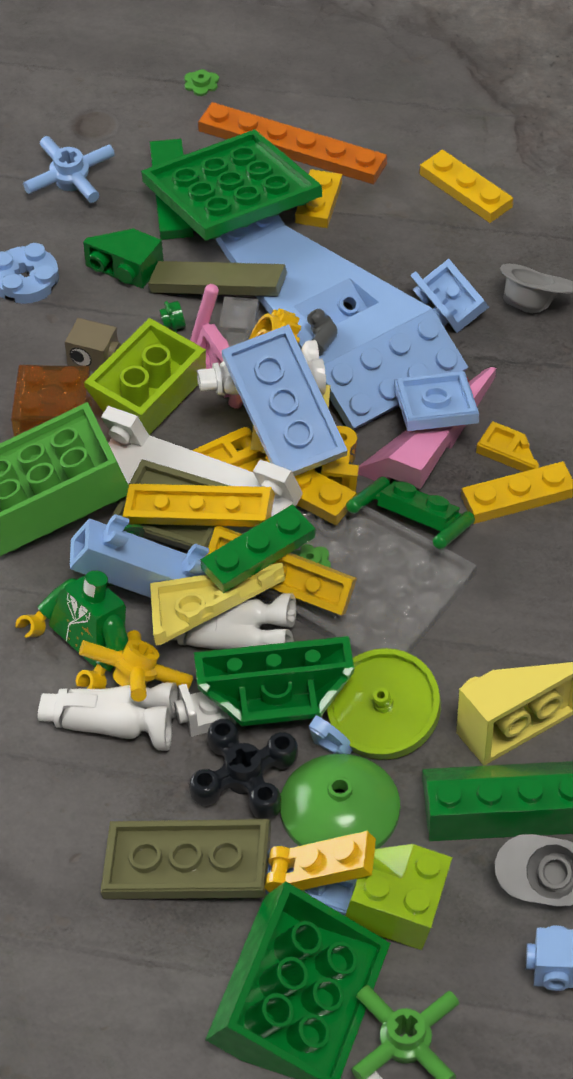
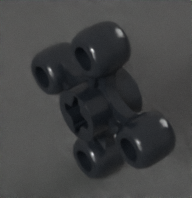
[189,719,298,819]

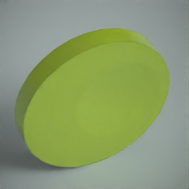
[327,648,441,760]

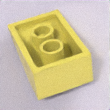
[456,662,573,766]

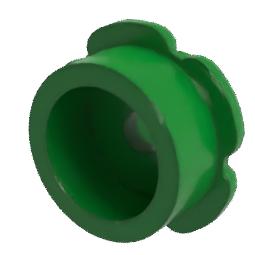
[159,301,186,333]

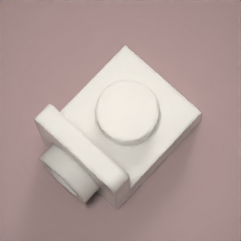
[174,684,236,737]

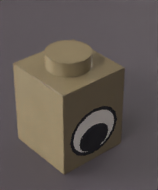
[65,318,122,372]

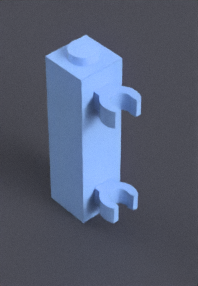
[70,514,209,598]

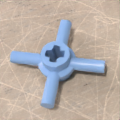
[23,136,115,203]

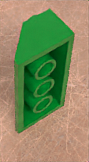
[422,761,573,842]

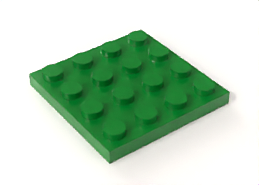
[141,129,322,240]

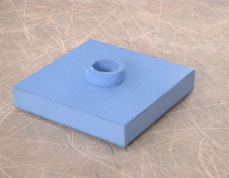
[394,371,479,431]

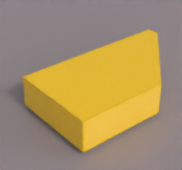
[476,421,539,472]

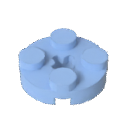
[0,243,59,304]

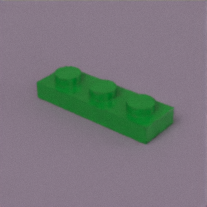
[200,504,316,593]

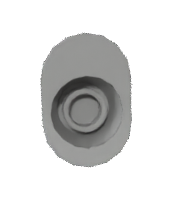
[500,263,573,313]
[495,834,573,906]

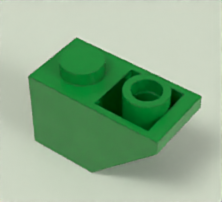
[83,229,164,289]

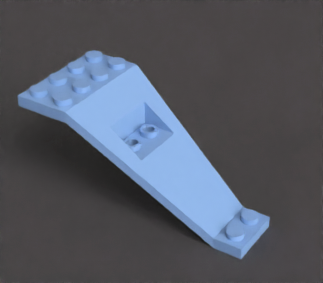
[215,215,469,430]

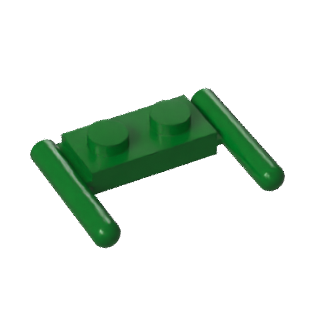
[346,477,475,550]

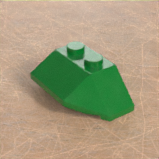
[194,636,354,726]

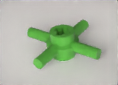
[351,985,459,1079]

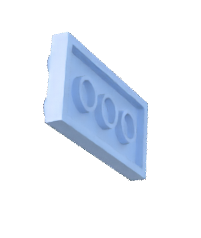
[222,324,348,476]

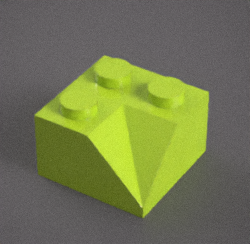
[345,844,453,950]

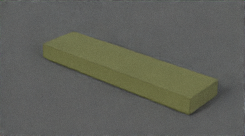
[148,261,287,296]

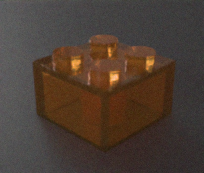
[11,365,93,437]

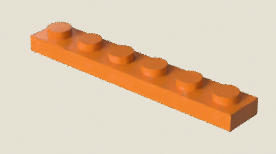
[198,102,387,185]

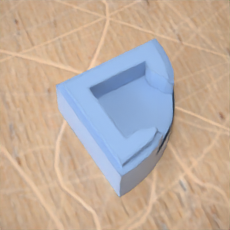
[309,715,352,754]

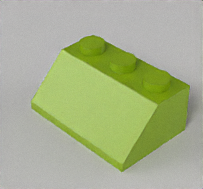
[84,318,206,435]

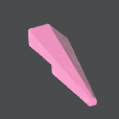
[358,367,496,489]

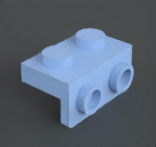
[410,258,489,333]

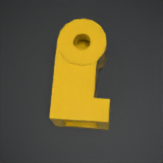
[321,426,359,492]

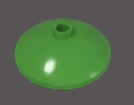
[280,753,400,849]

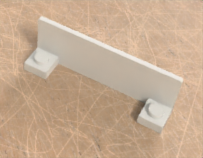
[101,406,303,534]

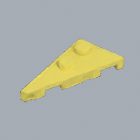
[150,563,285,645]

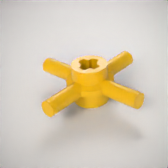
[79,630,193,702]

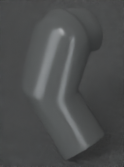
[307,309,338,356]

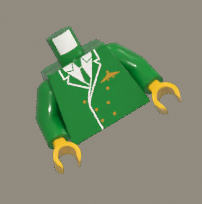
[15,571,128,689]

